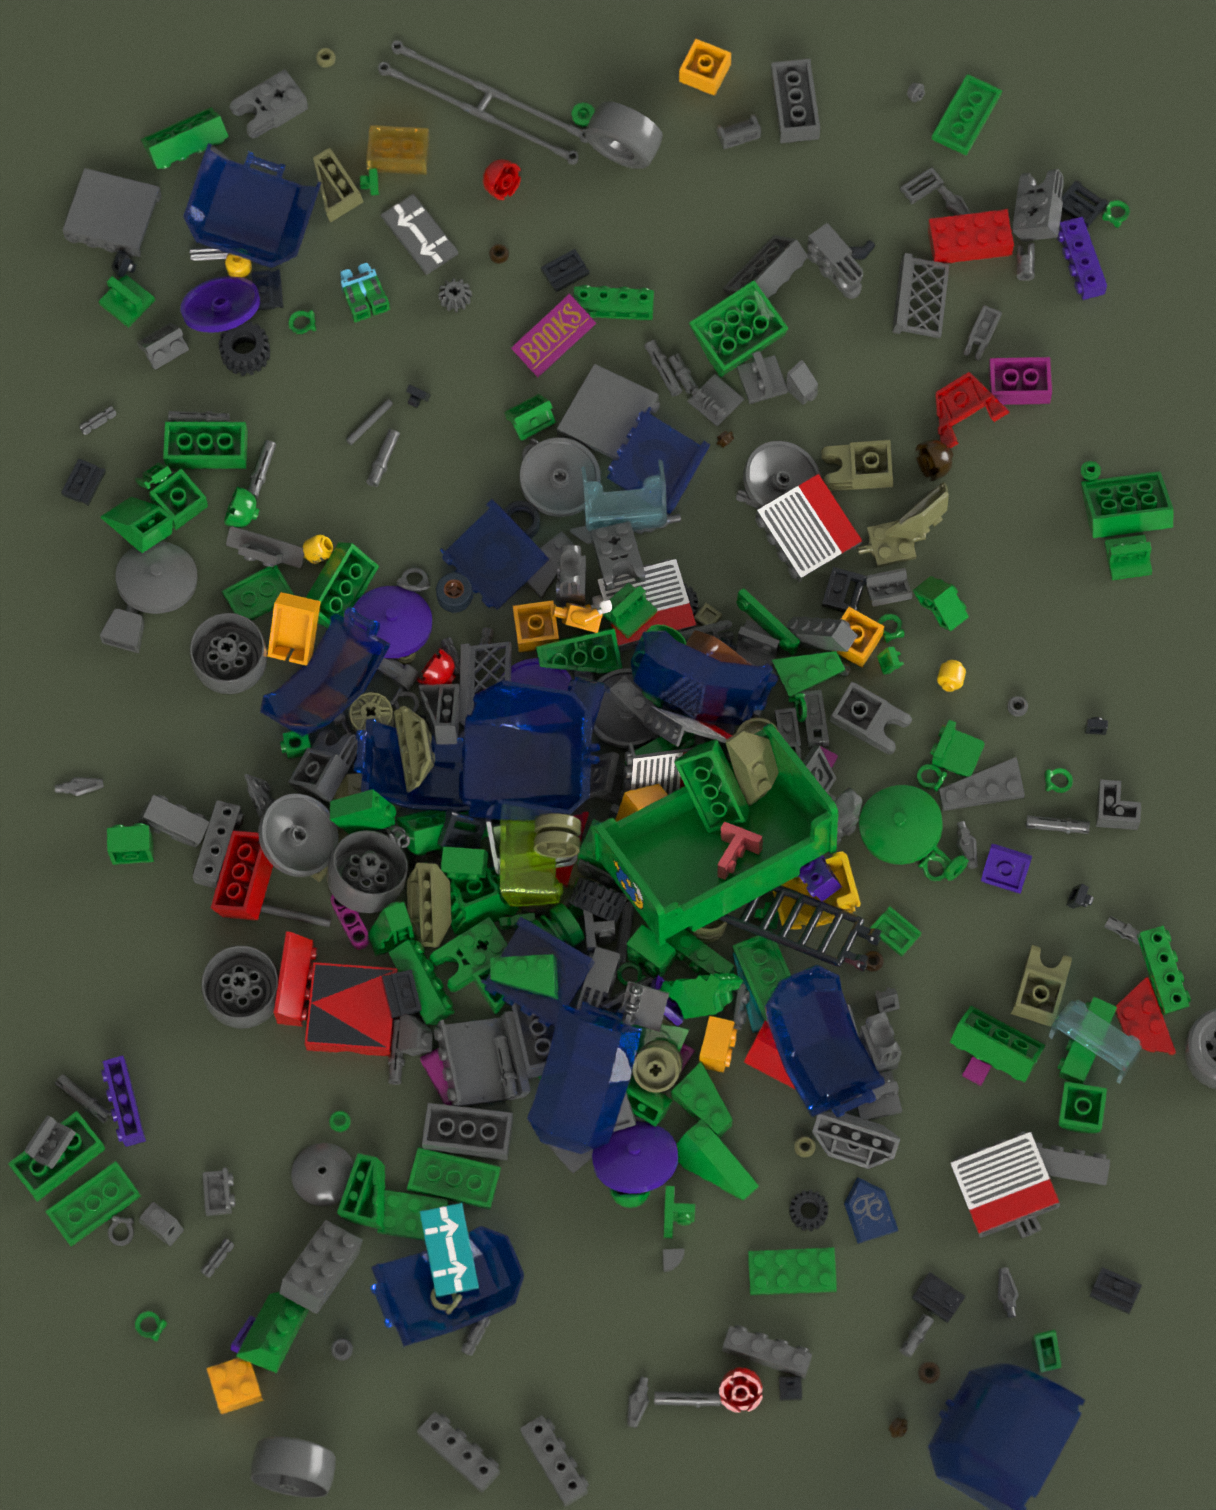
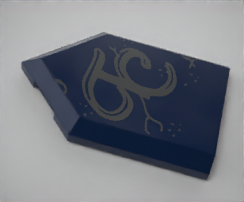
[844,1177,898,1244]

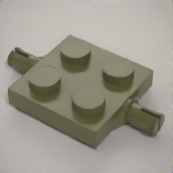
[857,521,926,567]

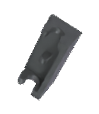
[716,114,761,149]

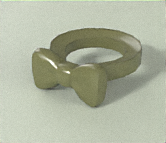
[430,1288,462,1315]

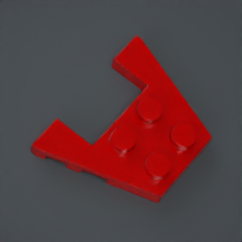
[936,372,1010,448]

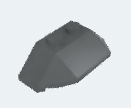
[812,1112,900,1169]

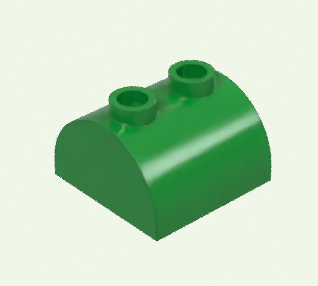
[1059,1082,1107,1133]

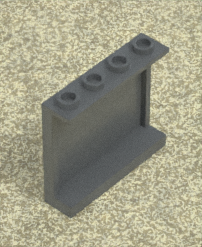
[63,168,162,257]
[557,364,660,467]

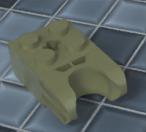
[821,440,893,491]
[1011,945,1072,1027]

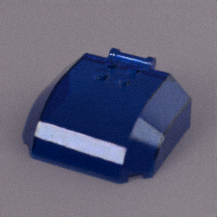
[183,143,322,268]

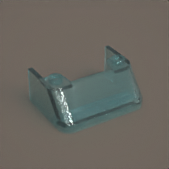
[581,460,667,532]
[1049,1000,1142,1083]

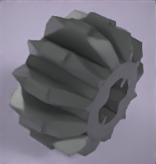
[438,277,472,313]

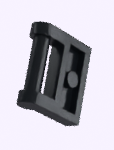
[1061,180,1109,228]
[822,567,866,612]
[437,809,487,849]

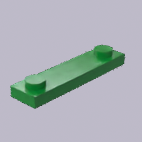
[736,588,800,656]

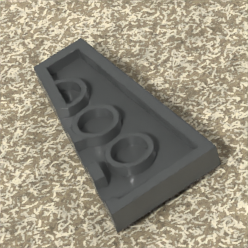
[939,757,1025,811]

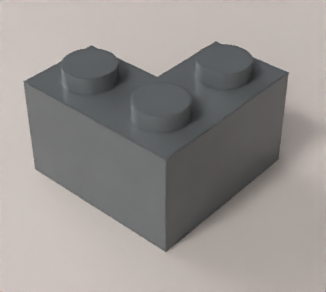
[1096,779,1141,830]

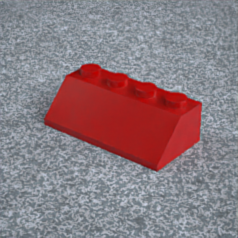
[274,931,317,1027]
[743,1020,840,1102]

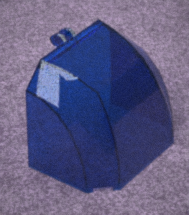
[462,680,600,820]
[928,1363,1085,1510]

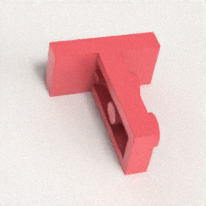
[717,822,763,880]

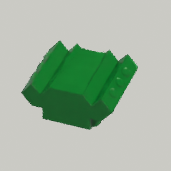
[450,866,520,935]
[660,973,743,1019]

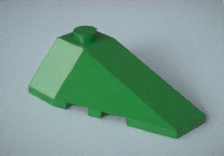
[536,627,623,673]
[676,1119,759,1201]

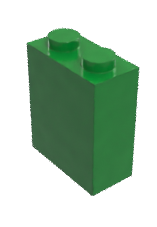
[330,789,396,834]

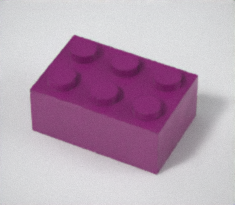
[988,357,1052,405]

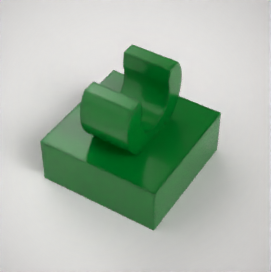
[360,168,379,195]
[877,647,904,674]
[755,902,779,929]

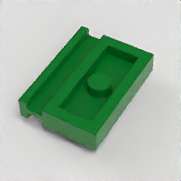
[135,463,172,489]
[870,906,922,957]

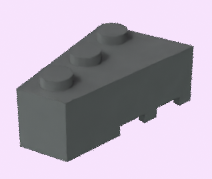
[418,684,460,745]
[137,795,209,848]

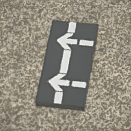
[381,194,458,275]

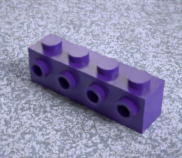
[1057,217,1107,300]
[799,855,842,902]
[101,1056,146,1147]

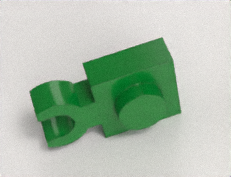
[499,913,535,931]

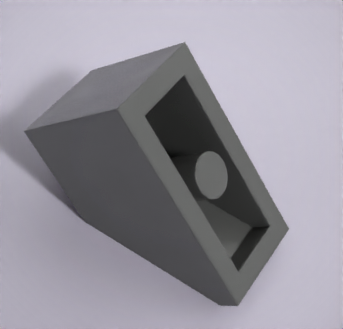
[787,360,818,405]
[399,1013,433,1056]

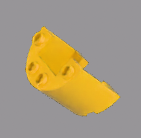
[773,852,861,930]

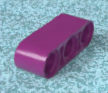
[331,894,369,950]
[420,1048,452,1106]

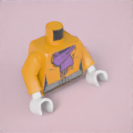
[552,595,612,633]

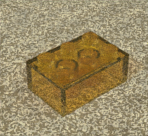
[367,125,430,175]

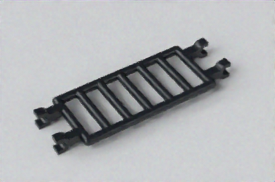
[719,885,882,972]

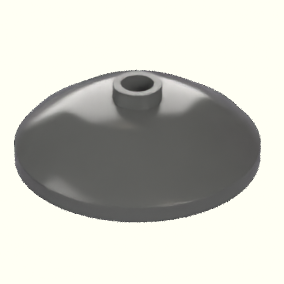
[291,1143,354,1206]

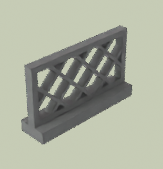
[892,253,949,338]
[459,642,512,728]

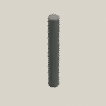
[346,399,393,445]

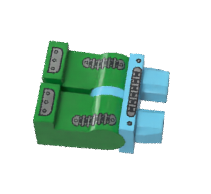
[341,263,390,323]

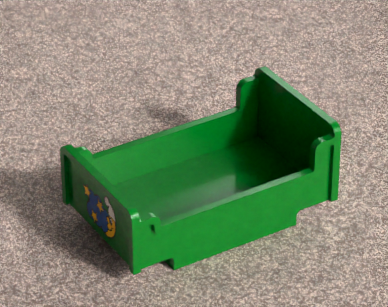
[591,723,838,946]

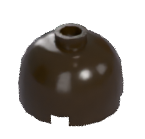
[915,440,953,481]

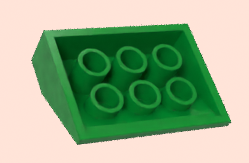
[689,281,789,377]
[1081,471,1174,538]

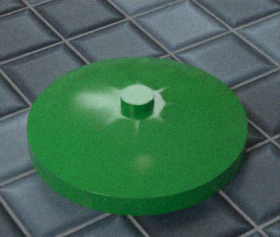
[859,785,943,864]

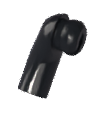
[849,240,876,260]

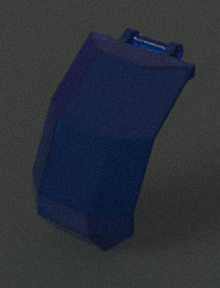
[260,607,390,737]
[631,631,778,725]
[354,718,497,812]
[765,965,885,1117]
[527,1001,642,1154]
[370,1226,525,1346]

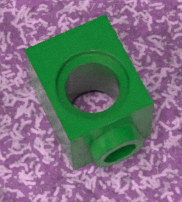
[280,728,311,759]

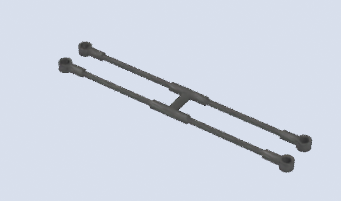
[378,40,588,165]

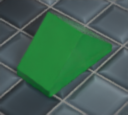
[1031,1329,1062,1373]

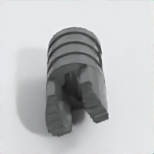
[1017,243,1035,281]

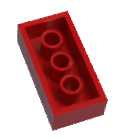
[928,209,1014,264]
[211,831,273,920]

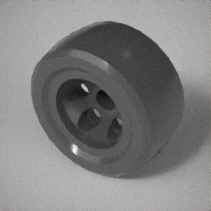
[585,102,663,169]
[189,613,268,694]
[327,831,408,913]
[201,946,279,1029]
[1184,1009,1216,1089]
[251,1436,336,1498]

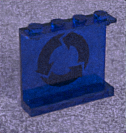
[606,407,710,515]
[440,499,550,610]
[481,916,595,1027]

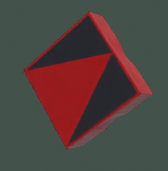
[305,962,398,1057]

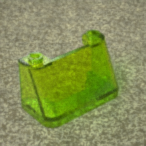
[500,816,563,907]

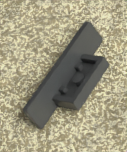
[226,526,305,568]

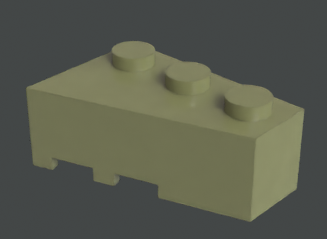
[313,148,363,223]

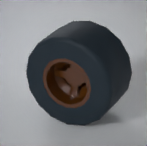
[436,573,473,613]

